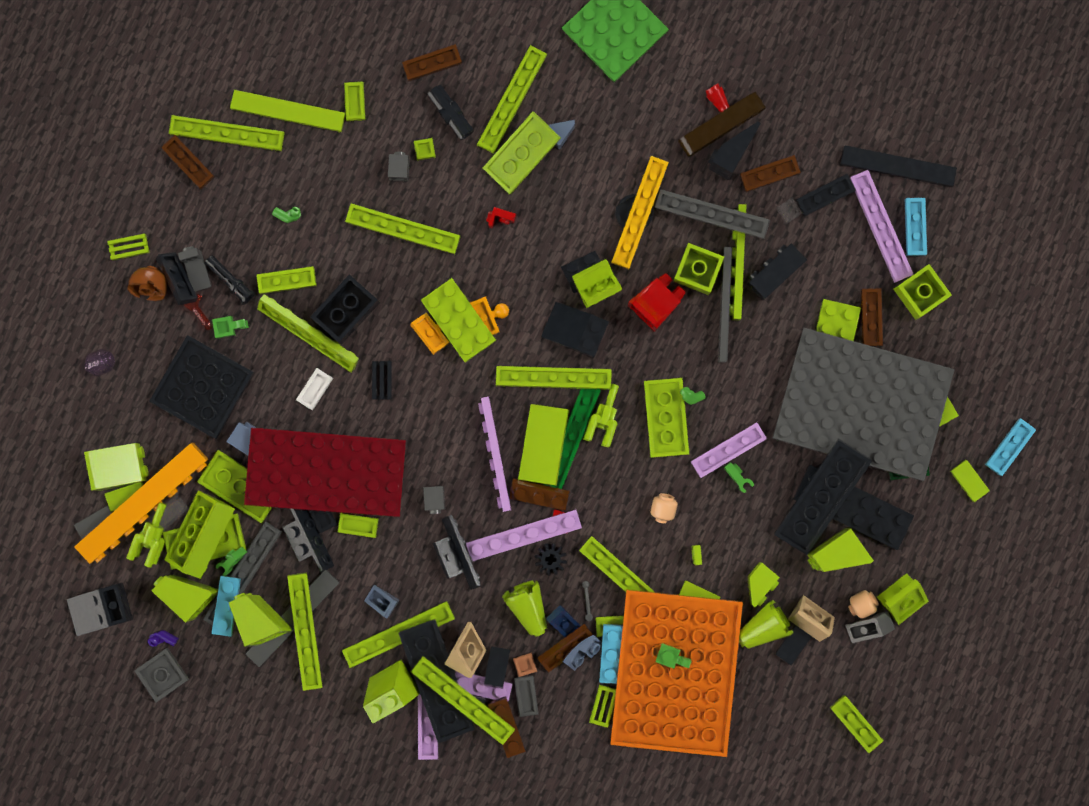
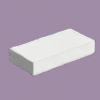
[296,368,333,410]

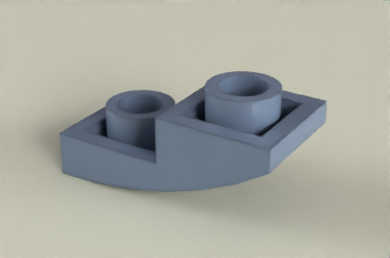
[563,635,602,671]

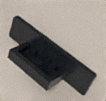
[283,509,334,572]
[432,515,481,590]

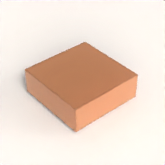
[513,652,537,677]

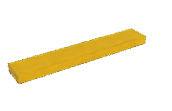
[611,156,669,270]

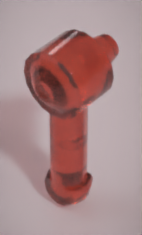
[184,294,213,330]

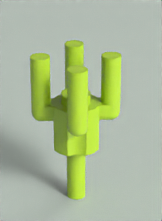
[583,384,619,448]
[126,502,166,568]

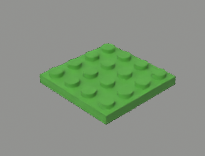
[562,0,669,83]

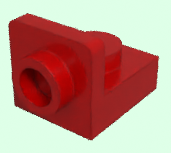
[486,207,516,229]

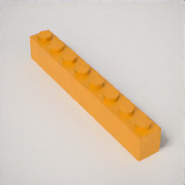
[74,442,209,564]

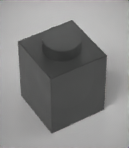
[388,152,410,181]
[423,486,445,514]

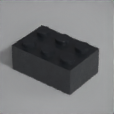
[311,274,380,345]

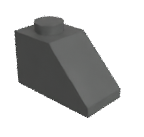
[845,611,895,643]

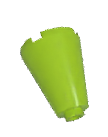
[502,580,547,637]
[739,600,793,649]

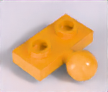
[470,296,509,335]
[410,313,450,355]

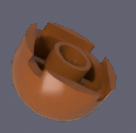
[127,266,167,301]

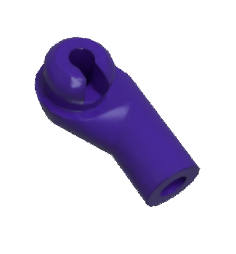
[148,630,179,647]

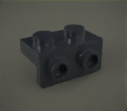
[561,251,601,293]

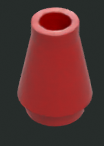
[705,83,730,113]

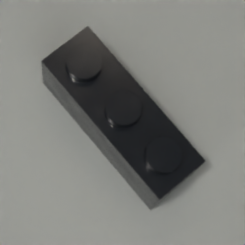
[747,243,807,301]

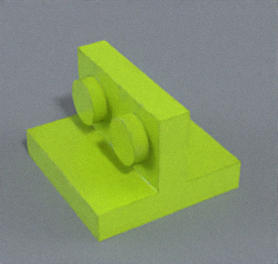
[572,259,622,308]
[877,573,929,625]

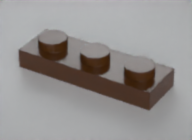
[402,44,462,82]
[161,135,215,190]
[740,155,801,192]
[861,288,883,346]
[509,479,570,511]
[538,624,593,673]
[488,696,526,758]

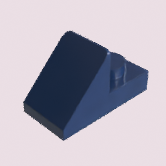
[546,606,581,637]

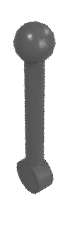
[582,581,593,621]

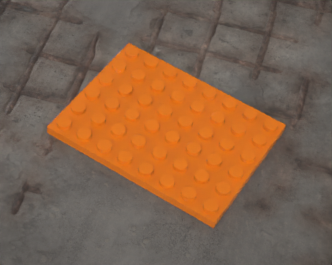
[610,589,743,757]

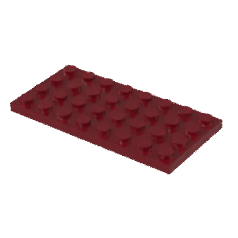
[244,428,406,517]

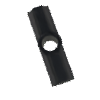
[428,84,474,140]

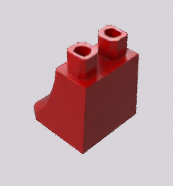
[627,273,686,332]

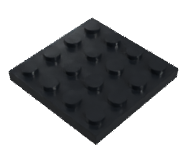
[149,335,255,439]

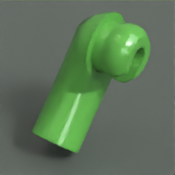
[272,207,301,223]
[680,387,705,405]

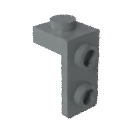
[178,246,211,292]

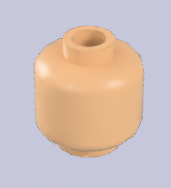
[650,493,678,523]
[848,590,879,619]

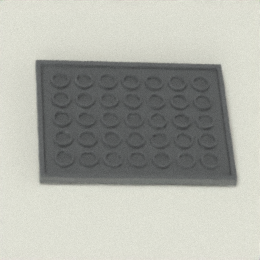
[772,328,955,481]

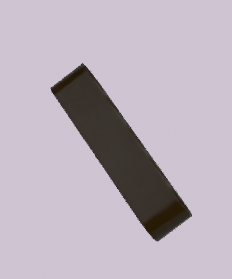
[678,92,766,157]

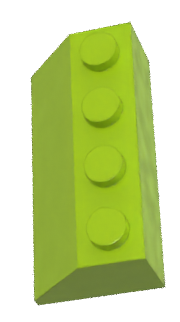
[164,490,235,579]

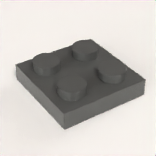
[135,648,189,702]

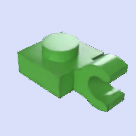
[212,316,249,339]
[723,462,754,493]
[216,547,247,576]
[656,643,692,669]

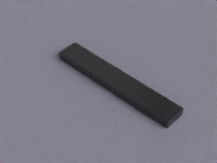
[840,145,957,187]

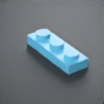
[905,198,927,256]
[985,418,1036,476]
[212,576,241,637]
[599,624,623,684]

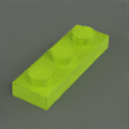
[257,266,317,294]
[830,695,883,753]

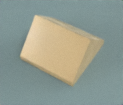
[788,595,835,642]
[445,622,486,678]

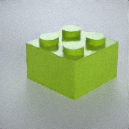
[673,243,724,295]
[893,264,952,320]

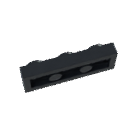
[796,174,856,217]
[156,252,198,305]

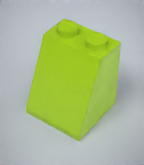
[84,443,149,491]
[807,528,874,572]
[152,575,218,623]
[228,593,292,647]
[363,659,420,723]

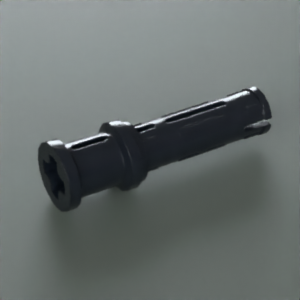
[204,255,255,305]

